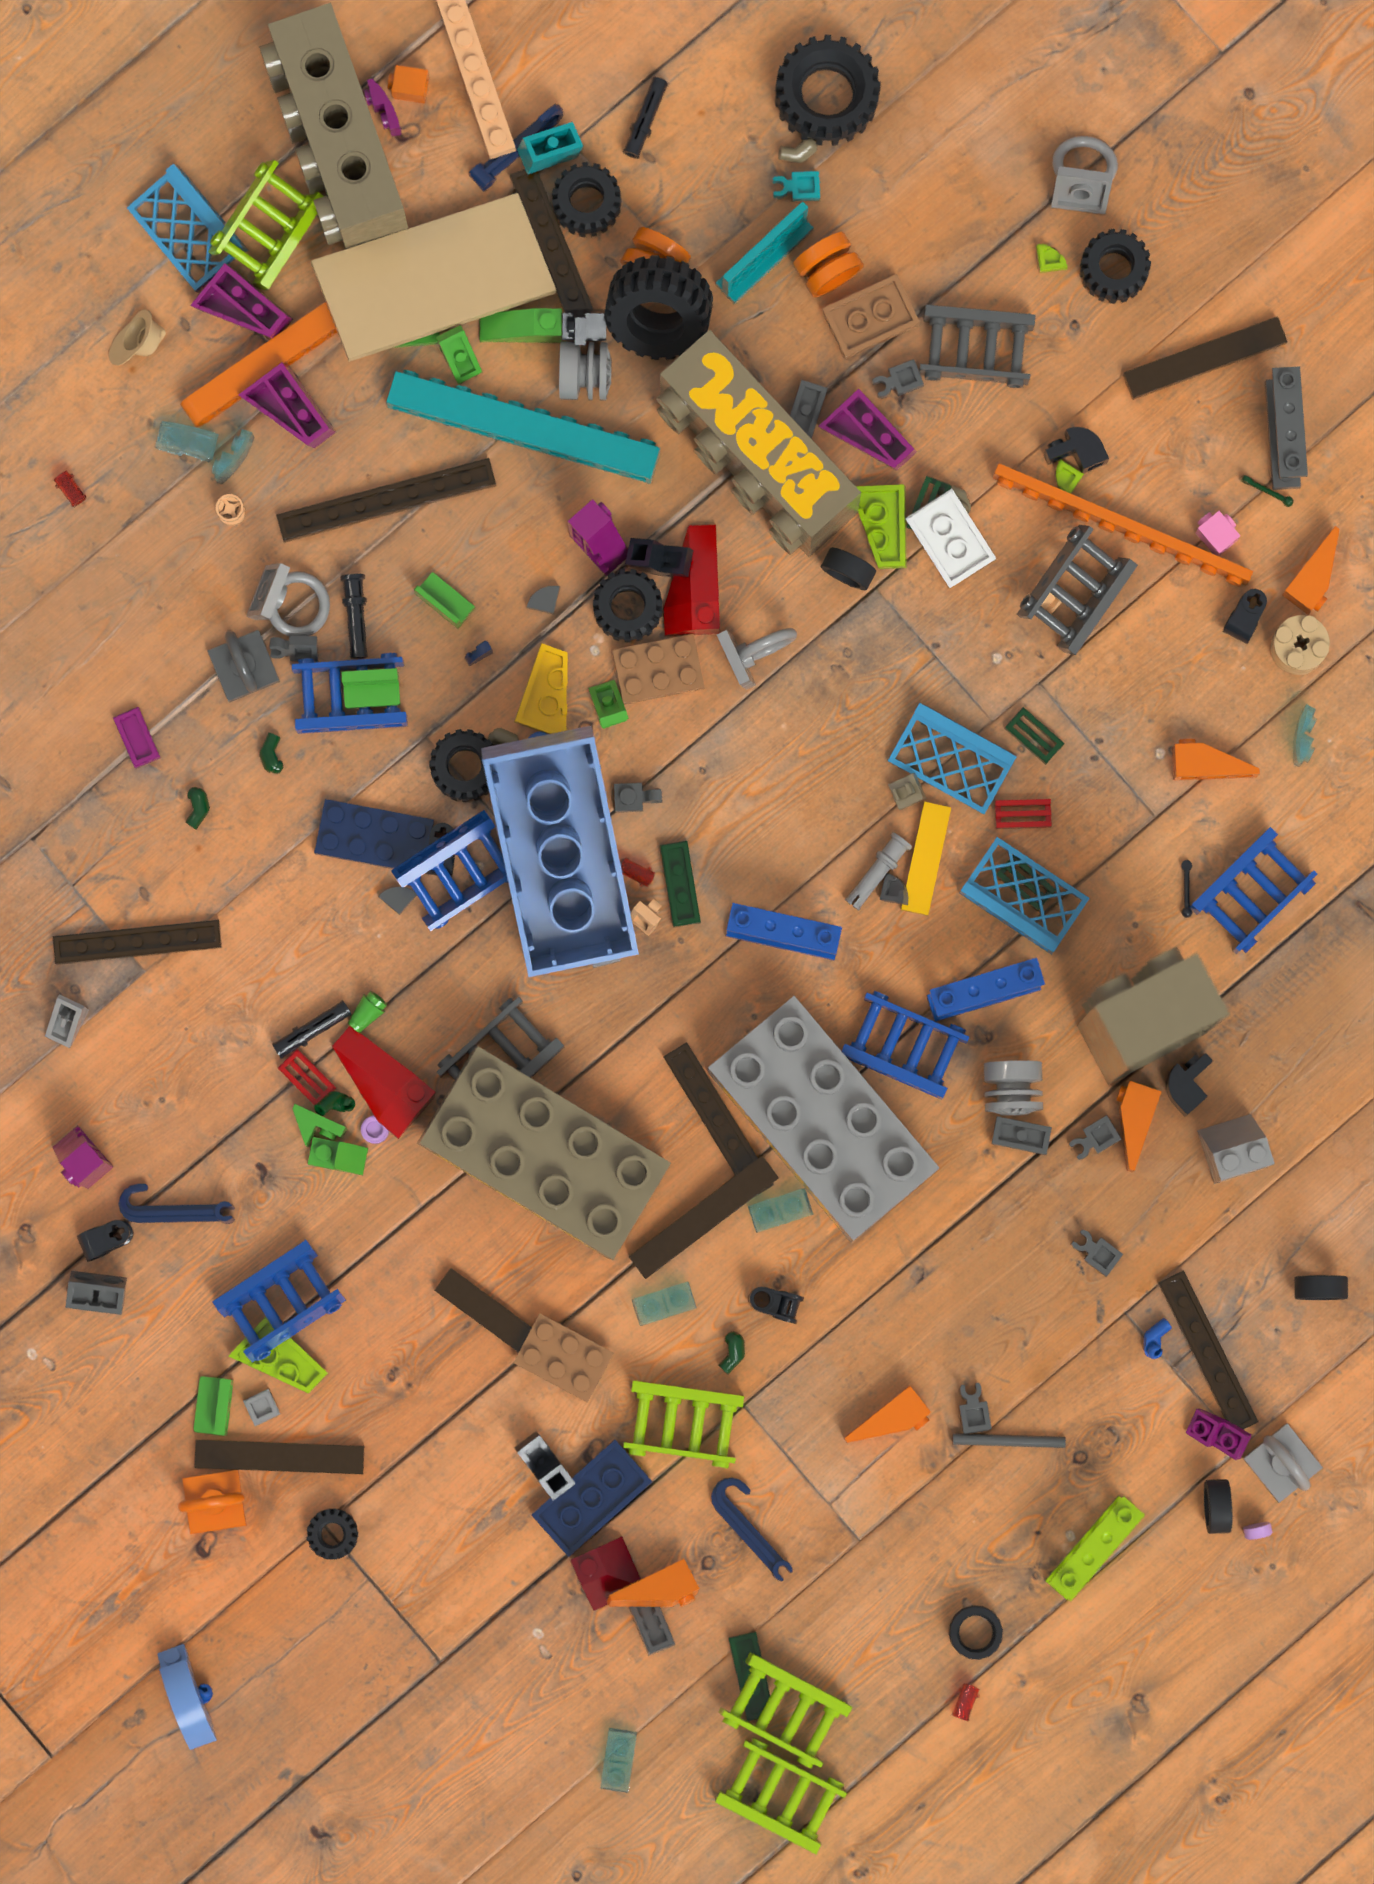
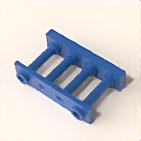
[292,653,408,734]
[391,810,509,931]
[1190,827,1317,954]
[726,903,842,961]
[927,958,1045,1022]
[841,991,969,1100]
[212,1240,346,1362]

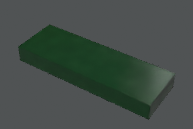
[660,841,701,928]
[729,1632,774,1721]

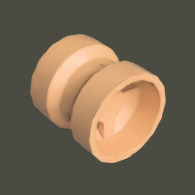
[216,494,246,526]

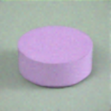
[361,1116,389,1144]
[1243,1522,1273,1540]

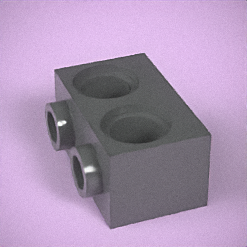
[65,1271,127,1315]

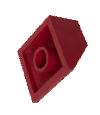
[570,1536,641,1611]

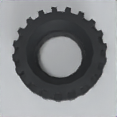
[775,35,881,146]

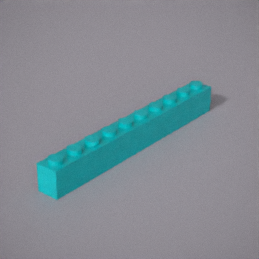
[386,370,660,484]

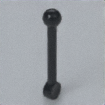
[1181,860,1193,918]

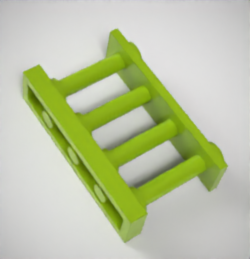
[208,160,324,290]
[623,1381,744,1468]
[1045,1496,1145,1601]
[719,1652,853,1769]
[715,1738,847,1854]

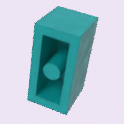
[517,122,583,174]

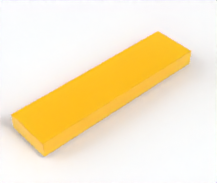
[901,802,951,916]

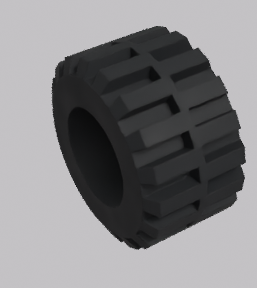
[552,162,621,237]
[1080,229,1151,304]
[593,569,662,642]
[429,729,493,802]

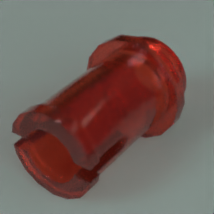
[54,471,87,507]
[621,857,656,887]
[952,1683,980,1721]

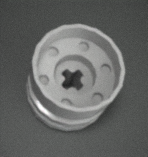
[559,341,612,401]
[984,1061,1043,1116]

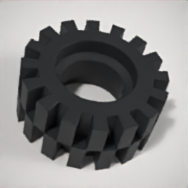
[306,1509,359,1560]

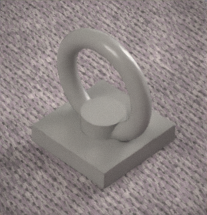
[1051,136,1118,215]
[246,563,330,636]
[717,628,797,690]
[1243,1423,1323,1503]

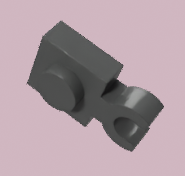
[872,359,924,399]
[270,635,319,662]
[1069,1115,1122,1160]
[1071,1230,1123,1277]
[959,1383,992,1434]

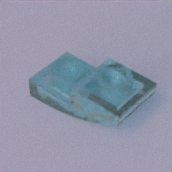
[155,421,219,462]
[212,429,255,484]
[1293,704,1317,767]
[748,1188,814,1233]
[632,1282,697,1326]
[600,1728,637,1793]

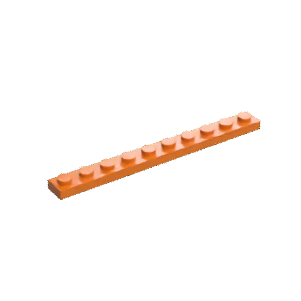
[993,463,1253,587]

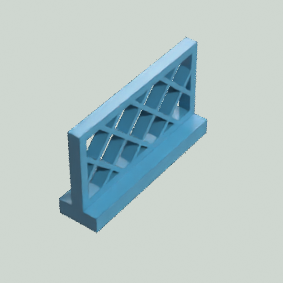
[127,163,248,292]
[888,703,1017,815]
[959,837,1090,955]

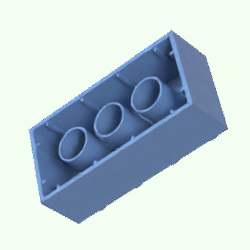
[481,726,639,977]

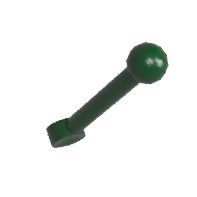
[1240,475,1294,507]

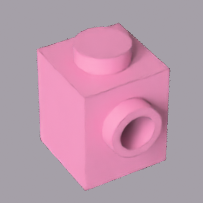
[1195,511,1240,556]

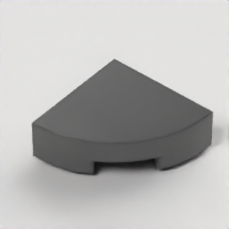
[527,586,560,614]
[880,873,908,905]
[378,887,417,915]

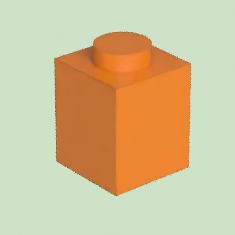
[388,65,430,104]

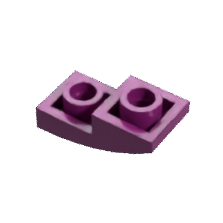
[364,79,402,137]
[1186,1408,1252,1460]

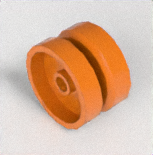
[620,227,691,265]
[793,232,864,298]

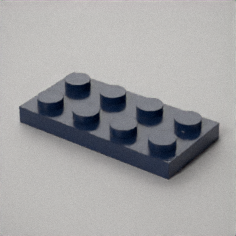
[314,799,434,875]
[531,1440,653,1557]

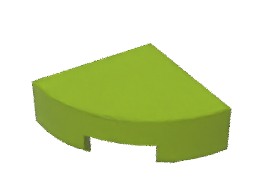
[1036,244,1068,273]
[1056,459,1083,494]

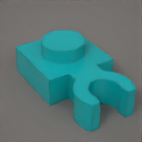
[773,171,820,202]

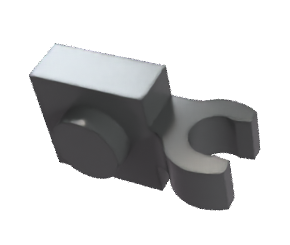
[614,783,662,813]

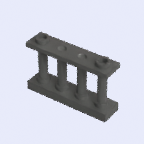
[919,305,1036,388]
[1265,366,1308,490]
[1016,525,1138,655]
[437,997,564,1080]

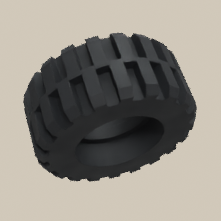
[604,255,713,360]

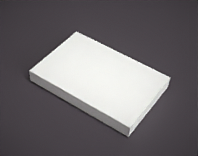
[905,488,997,588]

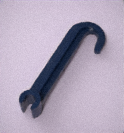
[469,104,564,192]
[119,1184,235,1224]
[711,1478,793,1582]

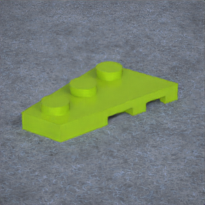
[856,484,907,569]
[229,1317,328,1394]

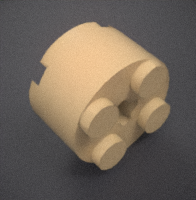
[1270,615,1330,675]

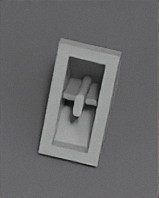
[45,994,89,1048]

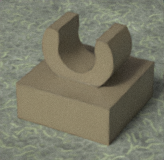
[888,773,926,810]

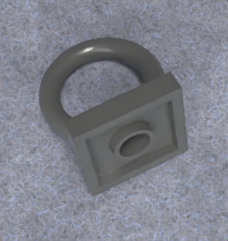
[208,630,280,703]

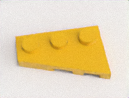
[514,643,568,734]

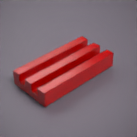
[995,799,1052,829]
[278,1049,337,1105]

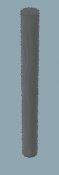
[953,1433,1066,1448]

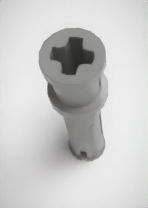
[845,832,912,911]

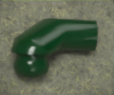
[259,732,284,774]
[185,787,210,830]
[314,1091,355,1116]
[718,1331,745,1374]

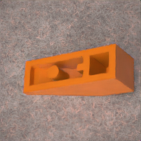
[1282,526,1340,615]
[1172,739,1260,781]
[1116,1081,1161,1172]
[843,1386,931,1443]
[606,1559,700,1607]

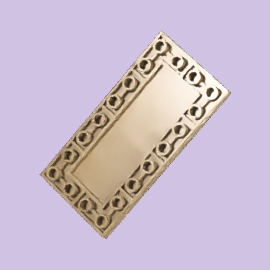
[311,193,556,362]

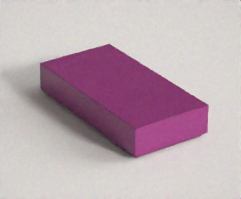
[113,707,161,769]

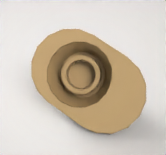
[109,309,166,366]

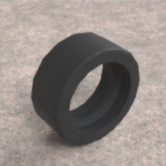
[821,547,876,591]
[1294,1275,1348,1300]
[1204,1479,1233,1534]
[949,1605,1003,1660]

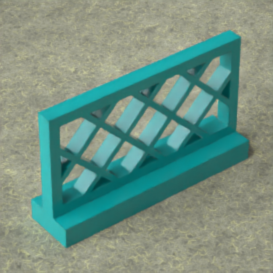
[716,201,814,304]

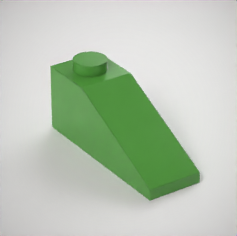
[480,308,563,343]

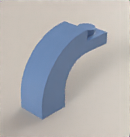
[157,1644,217,1750]

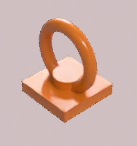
[177,1470,247,1534]

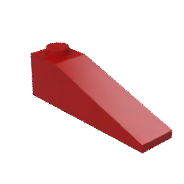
[664,525,720,636]
[332,1026,436,1139]

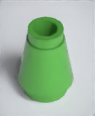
[348,991,387,1033]

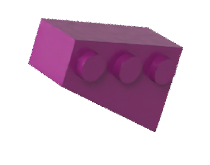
[190,263,293,339]
[239,362,336,448]
[818,389,917,471]
[568,499,628,577]
[53,1125,113,1189]

